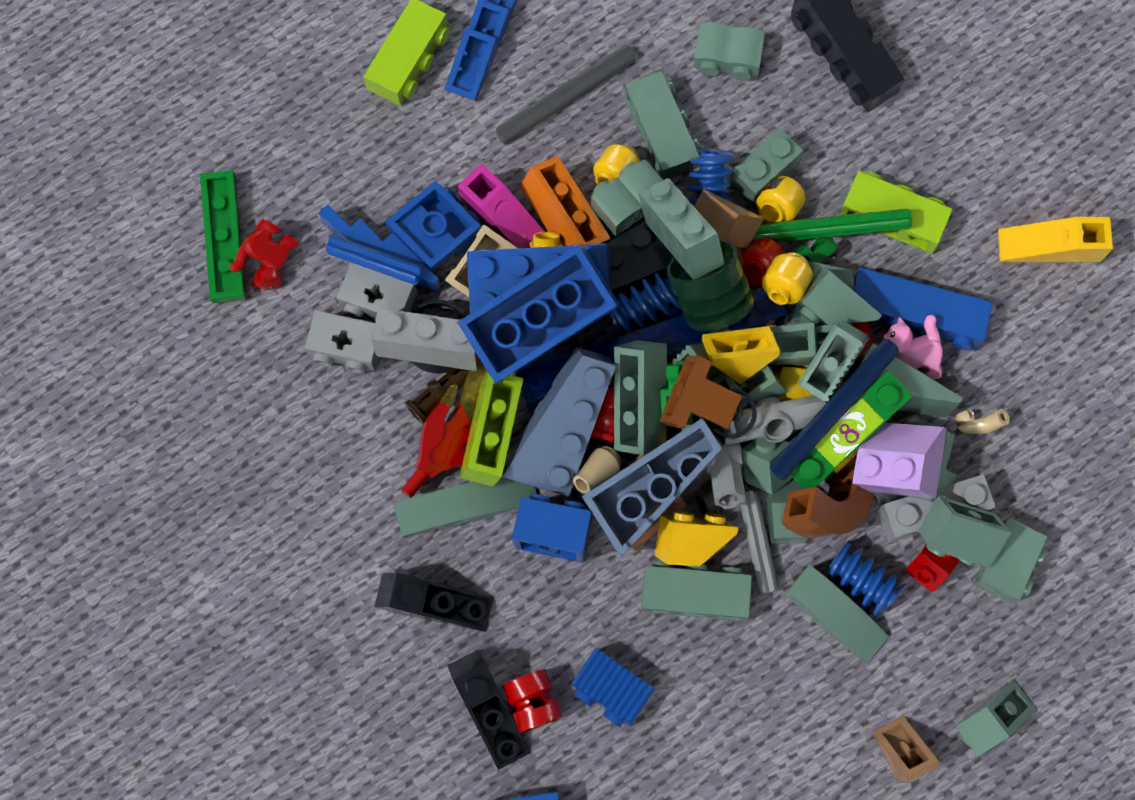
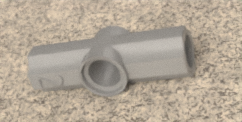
[718,395,826,445]
[706,427,745,509]

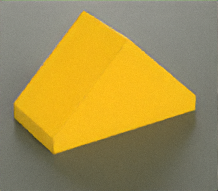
[702,326,780,384]

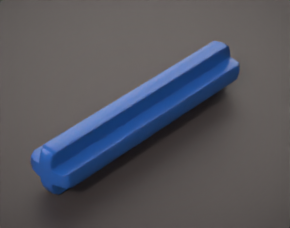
[326,235,423,285]

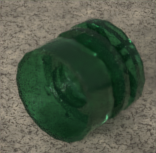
[667,239,754,331]

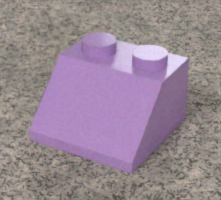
[852,423,947,499]

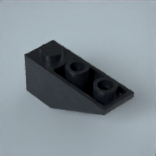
[374,572,493,632]
[447,649,530,770]

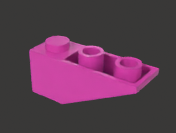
[458,163,545,248]

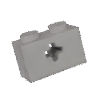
[336,263,419,323]
[305,310,379,374]

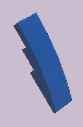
[444,0,517,101]
[318,205,441,293]

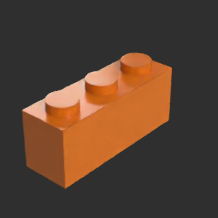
[519,156,611,246]

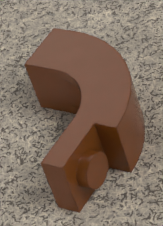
[782,454,874,538]

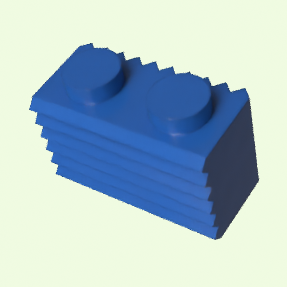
[571,648,655,728]

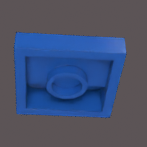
[385,180,481,272]

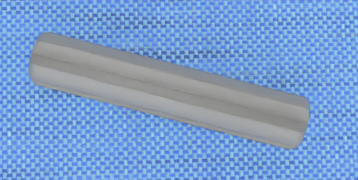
[740,491,778,594]

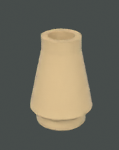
[573,446,622,494]

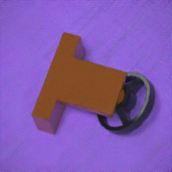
[659,356,757,439]

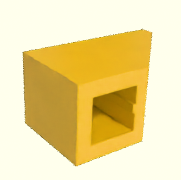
[654,511,738,566]

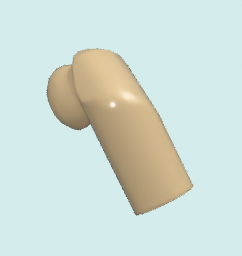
[955,409,1010,434]

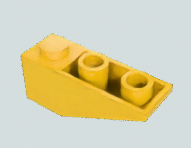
[998,217,1113,262]

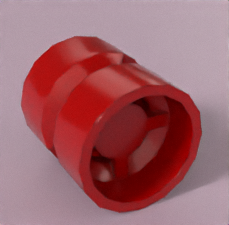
[502,669,563,734]

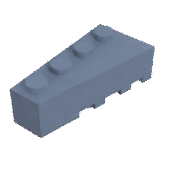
[502,347,616,497]
[582,418,724,557]

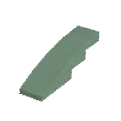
[393,477,537,538]

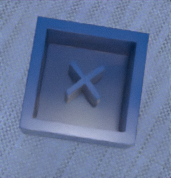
[512,494,591,563]

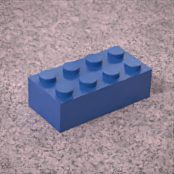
[457,244,621,383]
[467,244,614,314]

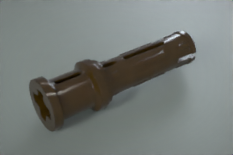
[404,360,485,425]

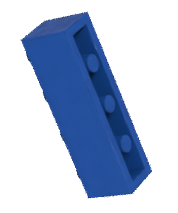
[853,267,993,351]

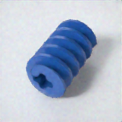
[688,149,734,205]
[609,272,684,337]
[827,540,906,616]

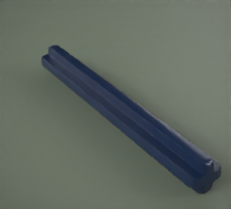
[769,339,899,481]

